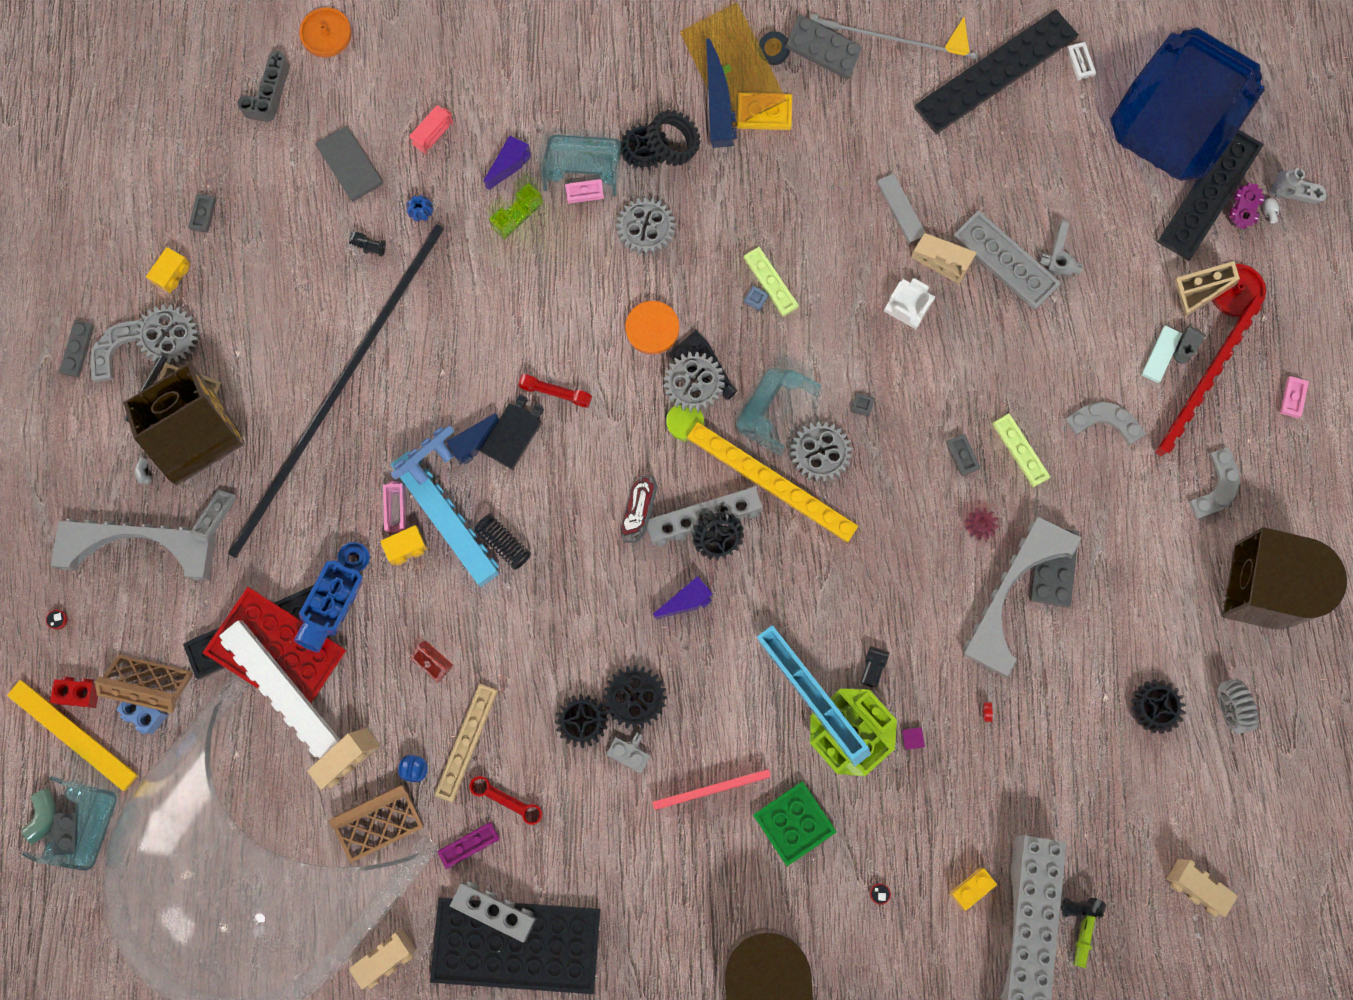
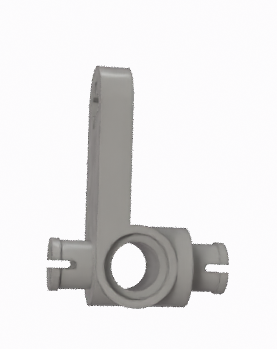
[1270,168,1327,204]
[1040,219,1084,276]

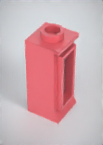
[409,105,454,154]

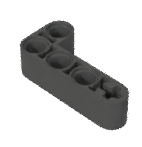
[237,51,290,122]

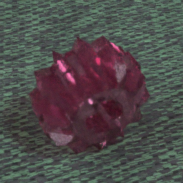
[965,508,999,540]

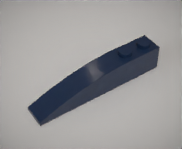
[706,38,737,148]

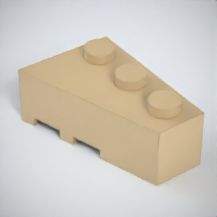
[349,930,417,990]

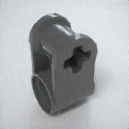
[1174,326,1206,364]

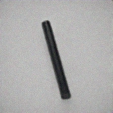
[124,355,168,422]

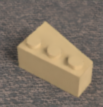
[911,233,977,284]
[1175,261,1240,318]
[307,728,381,790]
[1166,859,1238,918]

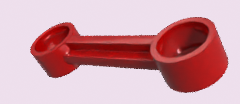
[518,374,593,408]
[469,776,543,825]

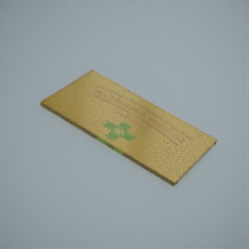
[680,2,787,127]

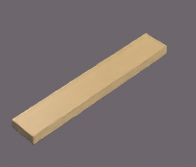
[434,683,498,803]

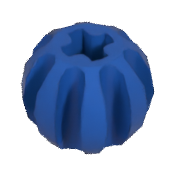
[406,194,433,222]
[398,755,428,782]

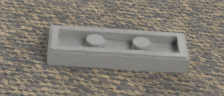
[189,489,237,542]

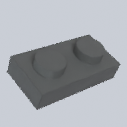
[188,194,217,233]
[946,434,981,476]
[52,813,76,855]

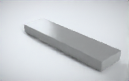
[877,173,925,245]

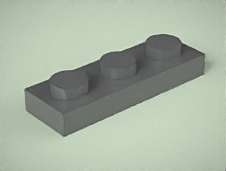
[59,320,94,378]

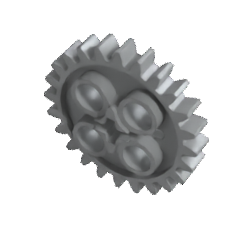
[616,197,676,256]
[135,304,199,365]
[663,352,725,413]
[790,421,852,483]

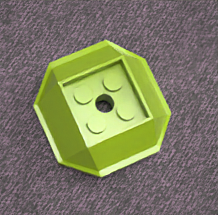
[809,688,897,777]

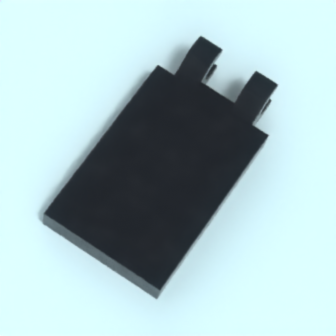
[480,394,544,471]

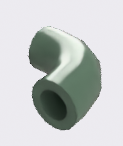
[22,788,56,844]

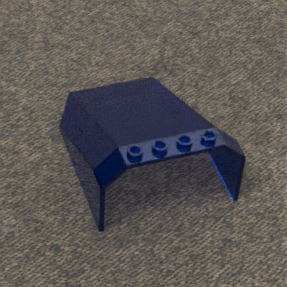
[1110,27,1265,181]

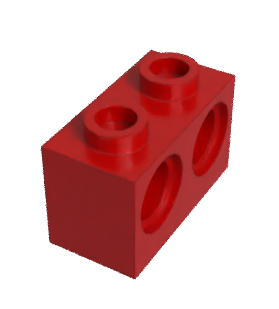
[49,676,98,708]

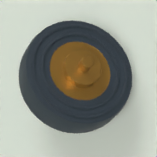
[758,31,790,65]

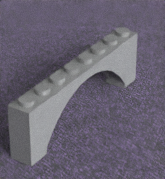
[963,517,1081,679]
[51,518,216,581]

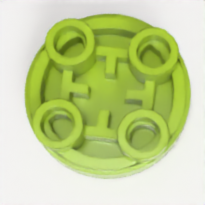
[666,405,704,442]

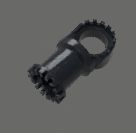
[349,232,386,257]
[1061,898,1106,920]

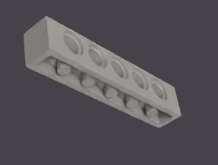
[647,486,763,547]

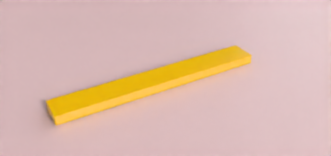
[7,680,138,791]

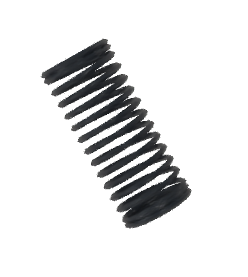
[474,514,531,570]

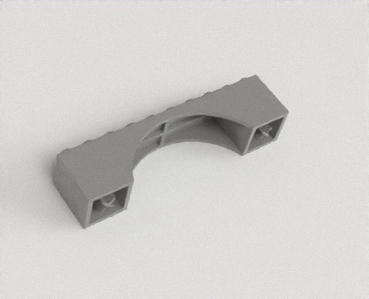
[999,836,1067,1000]

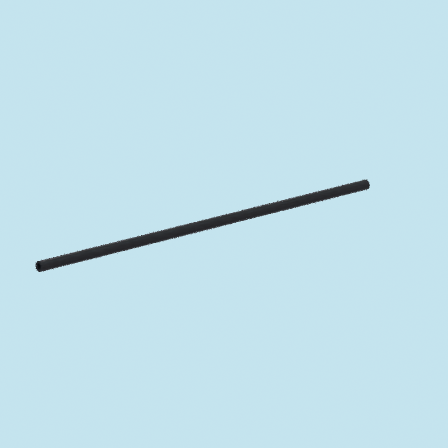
[227,225,444,558]

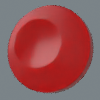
[1212,264,1266,317]

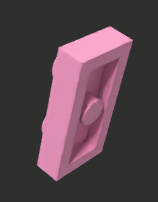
[565,179,604,204]
[1280,376,1309,418]

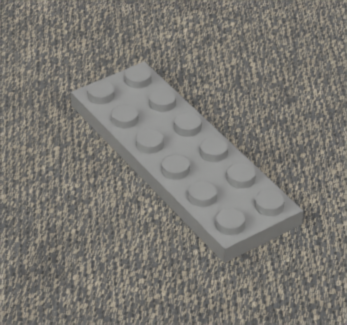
[952,210,1061,310]

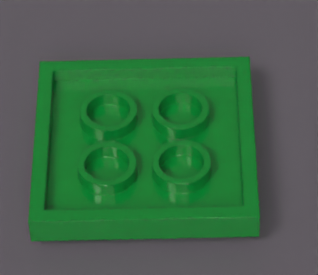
[753,781,837,867]

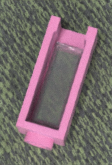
[383,481,407,534]

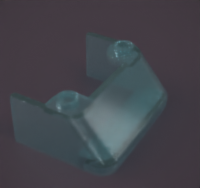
[542,135,621,196]
[736,368,822,457]
[22,776,117,871]

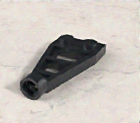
[668,330,738,400]

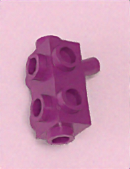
[1229,183,1265,229]

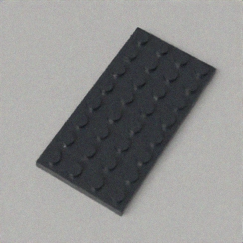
[430,897,601,994]

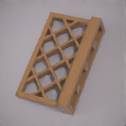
[95,655,193,713]
[329,783,424,863]

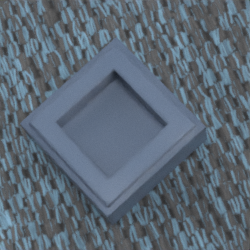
[744,285,769,311]

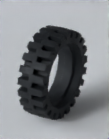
[645,110,701,166]

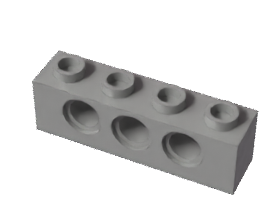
[450,881,537,943]

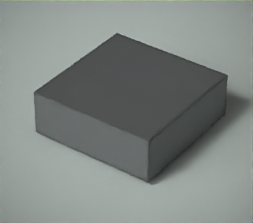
[851,393,875,417]

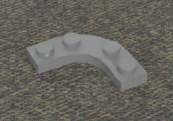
[91,319,144,383]
[1064,402,1146,446]
[1188,447,1240,520]

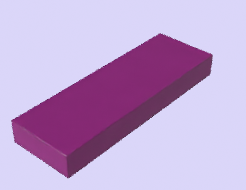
[437,821,500,869]

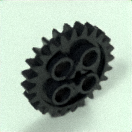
[603,665,667,730]

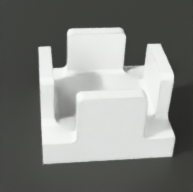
[884,278,935,329]

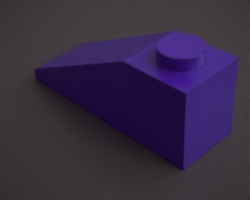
[484,135,531,190]
[653,576,713,619]

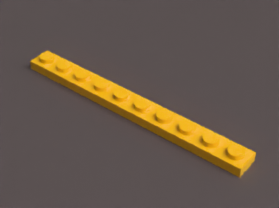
[687,422,858,543]

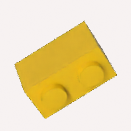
[146,247,191,293]
[380,525,428,566]
[949,868,997,911]

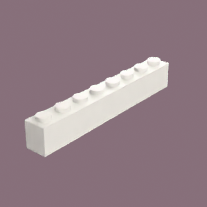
[219,621,340,759]

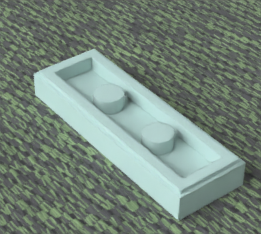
[1141,326,1182,383]

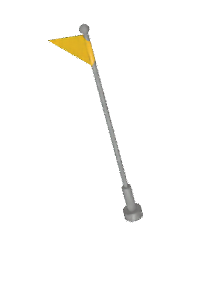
[810,13,978,60]

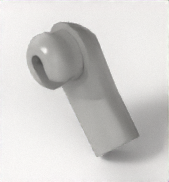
[134,457,151,485]

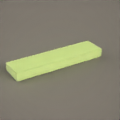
[744,247,799,317]
[992,414,1050,488]

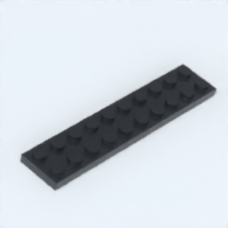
[914,9,1079,135]

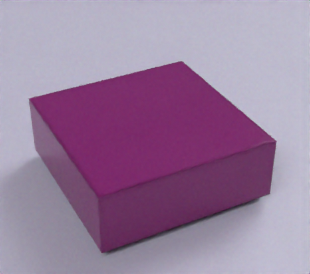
[901,727,925,750]

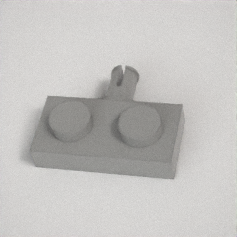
[606,732,651,773]

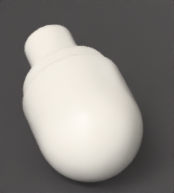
[1262,198,1279,223]

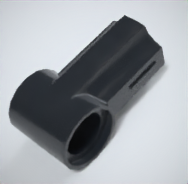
[860,646,890,688]

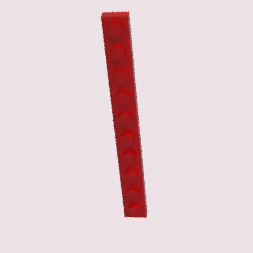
[1155,294,1264,456]

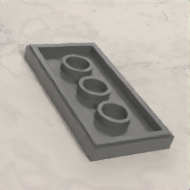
[315,126,383,202]

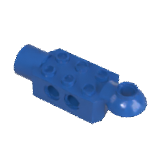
[294,542,370,652]

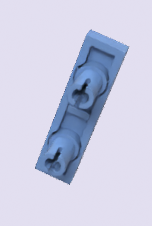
[390,425,454,485]

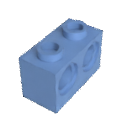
[116,702,168,735]

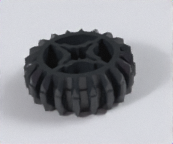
[620,122,669,171]
[692,509,744,561]
[1130,679,1186,734]
[555,694,609,748]

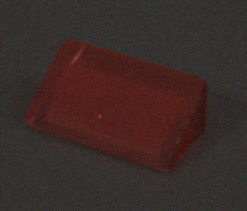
[409,641,453,683]

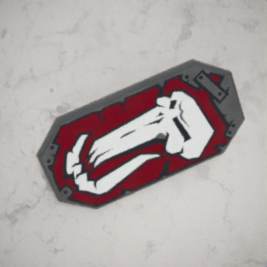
[620,476,658,543]

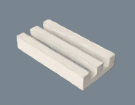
[1066,42,1096,81]

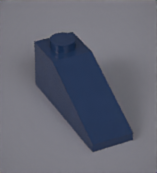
[446,413,499,465]

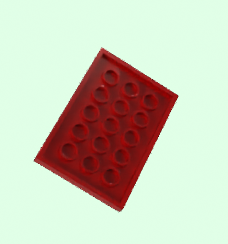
[203,586,347,704]

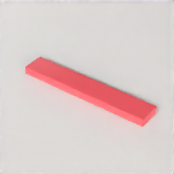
[652,769,770,810]

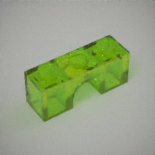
[489,182,544,240]

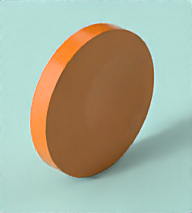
[299,7,352,57]
[625,301,680,355]

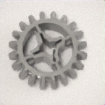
[1217,679,1259,734]

